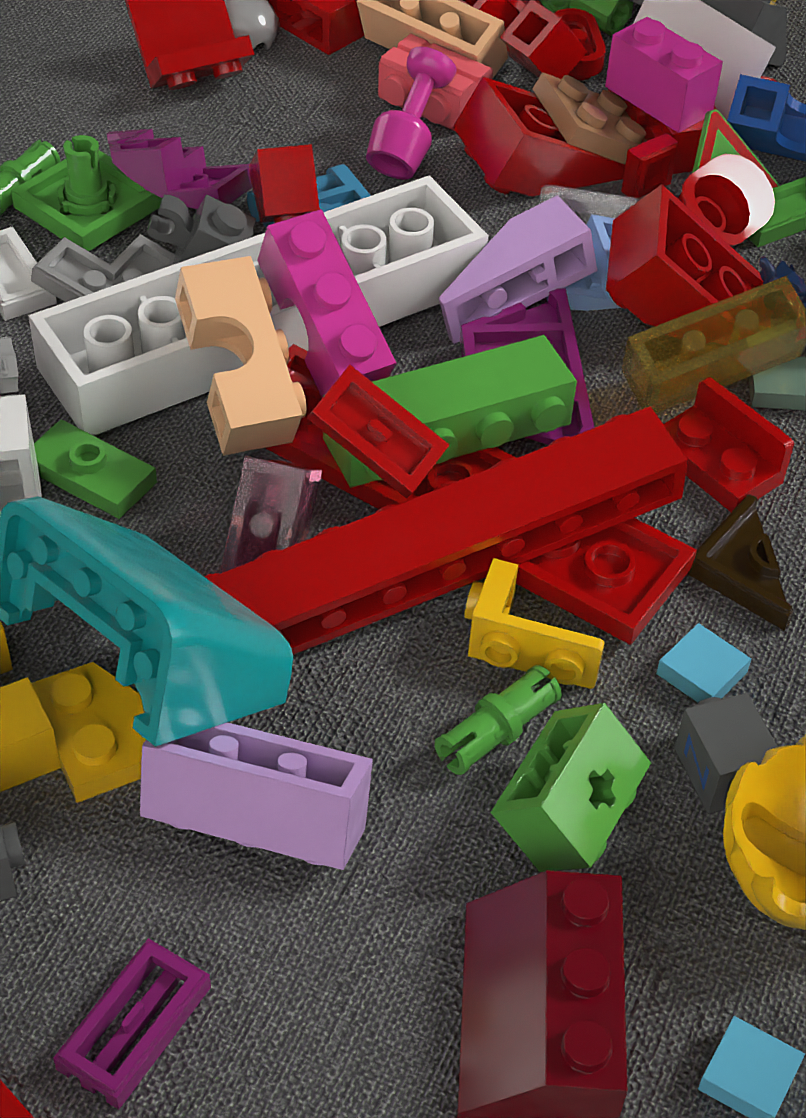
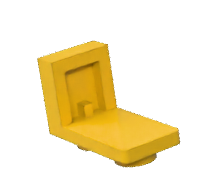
[464,558,605,689]

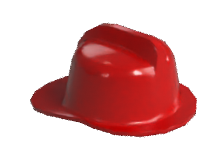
[678,154,775,247]

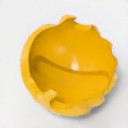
[723,734,806,930]

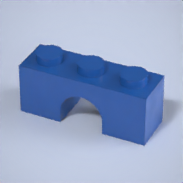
[727,74,806,162]

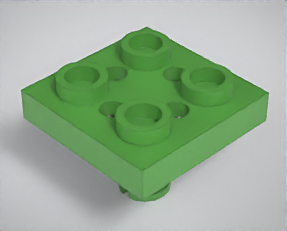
[11,135,162,251]

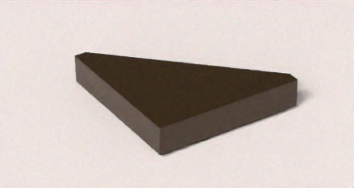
[687,494,794,631]

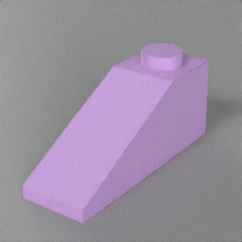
[439,195,597,344]

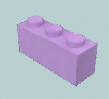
[140,722,373,870]

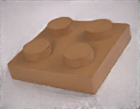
[532,72,646,164]

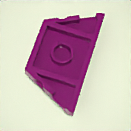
[460,288,595,445]

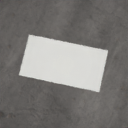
[633,0,776,120]

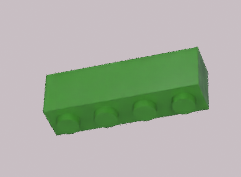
[323,335,577,488]

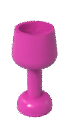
[366,47,456,180]

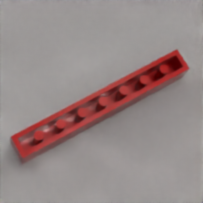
[204,406,688,655]

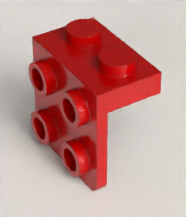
[125,0,255,90]

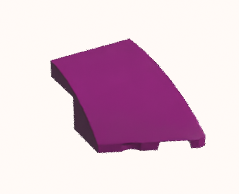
[106,129,252,209]

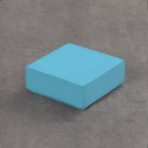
[656,623,752,703]
[698,1016,805,1118]

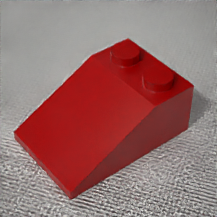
[453,76,625,197]
[606,184,770,356]

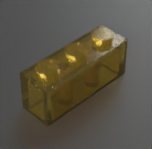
[622,276,806,413]

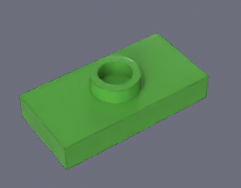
[34,419,157,519]

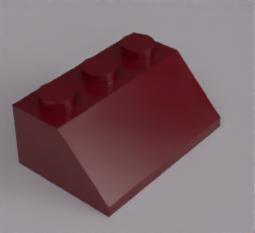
[457,870,628,1118]

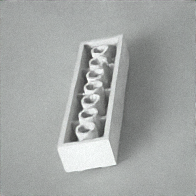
[28,175,489,436]

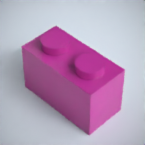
[605,17,723,133]

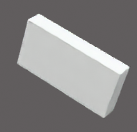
[0,227,57,321]

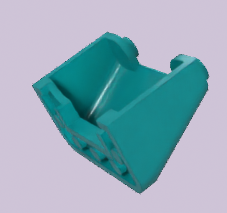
[0,496,293,747]

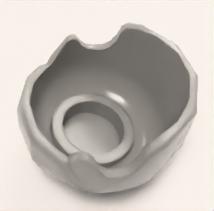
[224,0,280,50]

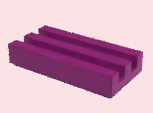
[53,938,211,1110]

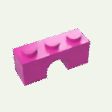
[257,209,396,398]

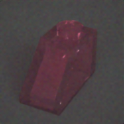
[220,456,322,574]

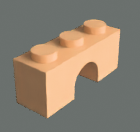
[175,256,307,456]

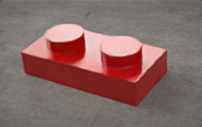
[307,364,449,498]

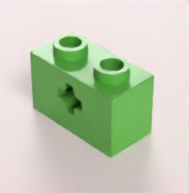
[490,703,651,872]

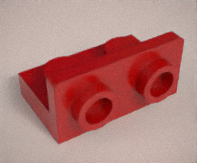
[663,377,794,512]

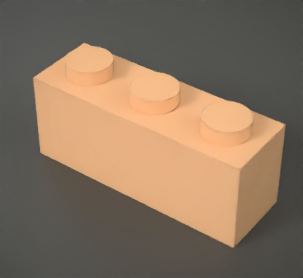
[357,0,508,79]

